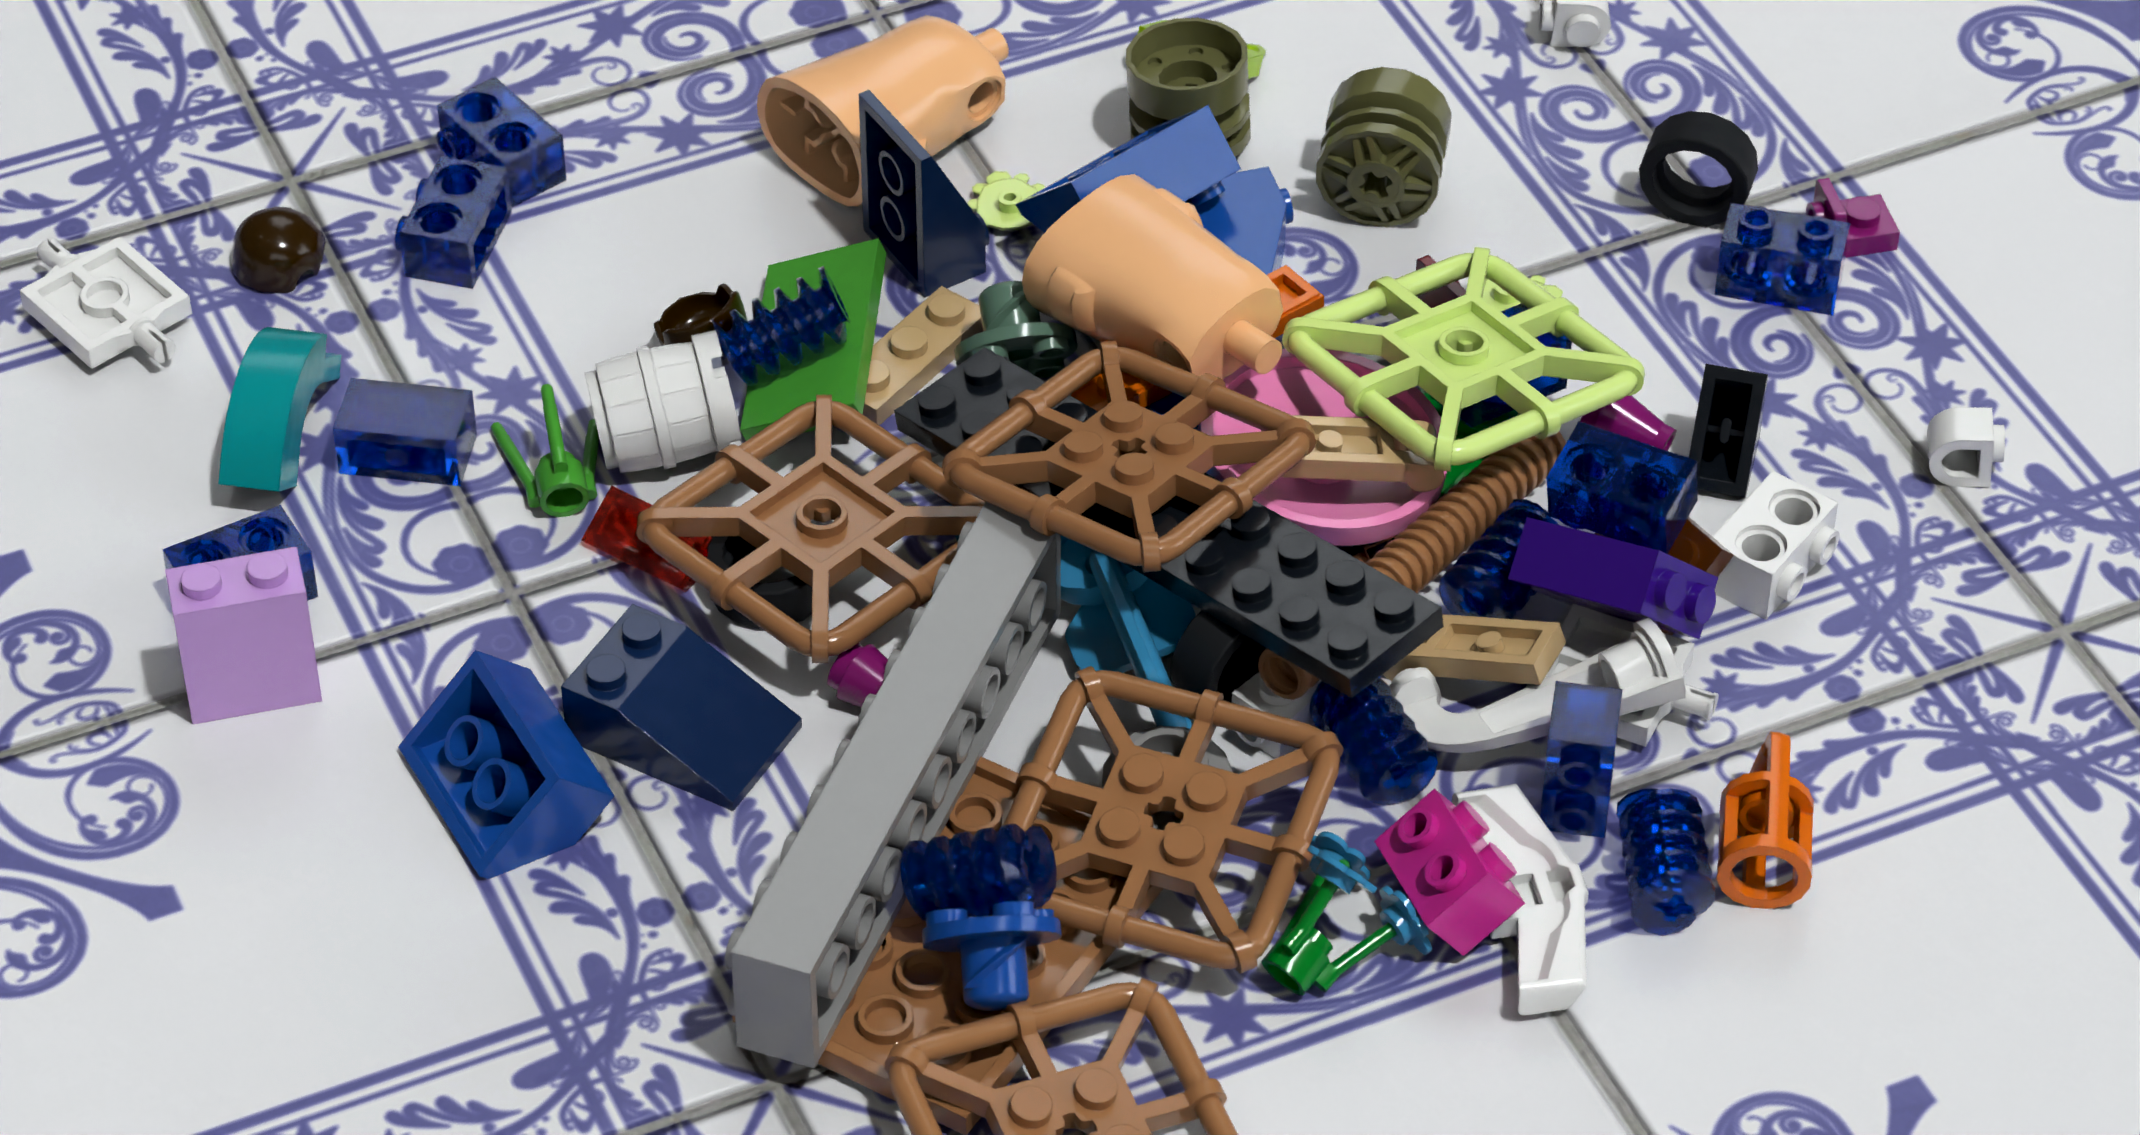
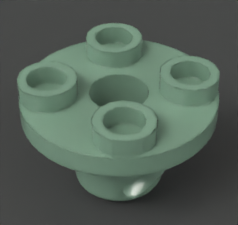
[954,281,1078,378]

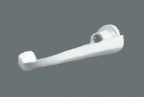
[1389,618,1686,753]

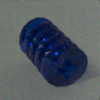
[712,266,850,387]
[1439,499,1559,619]
[1309,677,1438,805]
[1616,788,1716,936]
[900,824,1057,921]

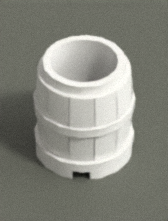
[584,330,742,473]

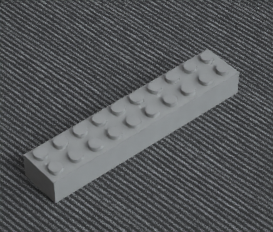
[725,502,1061,1069]

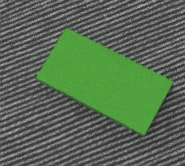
[740,238,887,441]

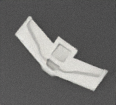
[1452,784,1589,1015]

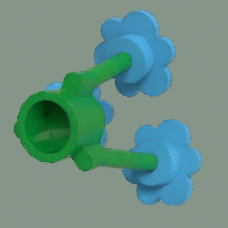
[1261,831,1432,996]

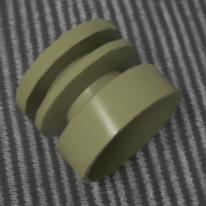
[1126,18,1251,157]
[1316,67,1452,227]

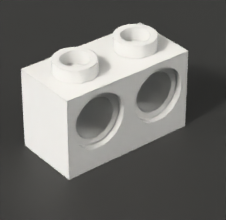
[1712,471,1840,620]

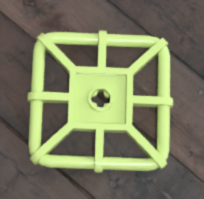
[1282,247,1645,471]

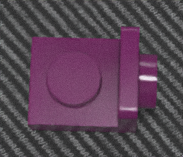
[1806,178,1900,260]

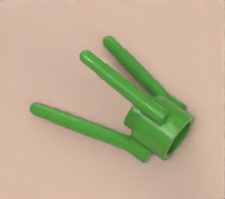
[491,384,599,517]

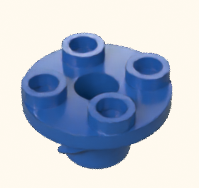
[922,901,1062,1011]

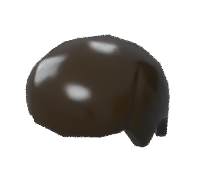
[232,206,326,293]
[653,284,747,361]

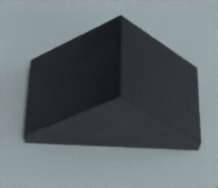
[1683,364,1768,498]

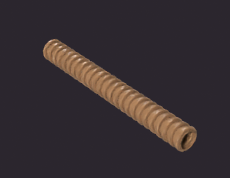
[1258,432,1568,700]

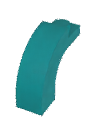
[218,327,342,492]

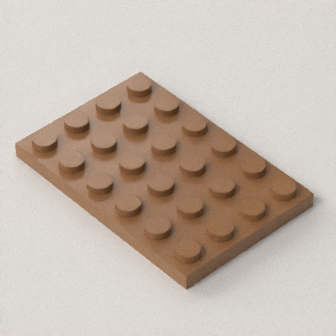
[732,757,1164,1135]

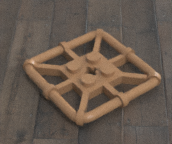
[942,341,1316,572]
[636,395,986,663]
[982,666,1344,974]
[884,978,1238,1135]

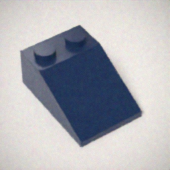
[859,90,990,298]
[561,604,802,811]

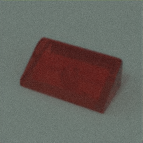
[581,485,713,592]

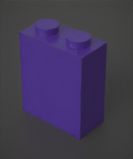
[1508,517,1718,639]

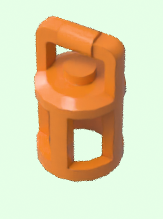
[1717,731,1814,909]

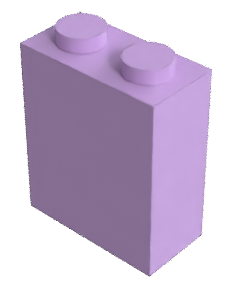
[165,546,322,724]

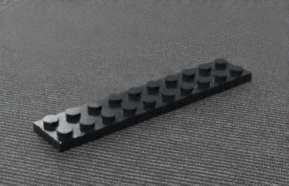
[894,347,1444,698]

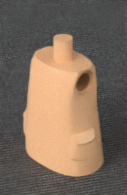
[757,15,1009,206]
[1022,174,1283,379]

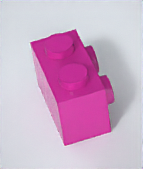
[1374,788,1525,956]

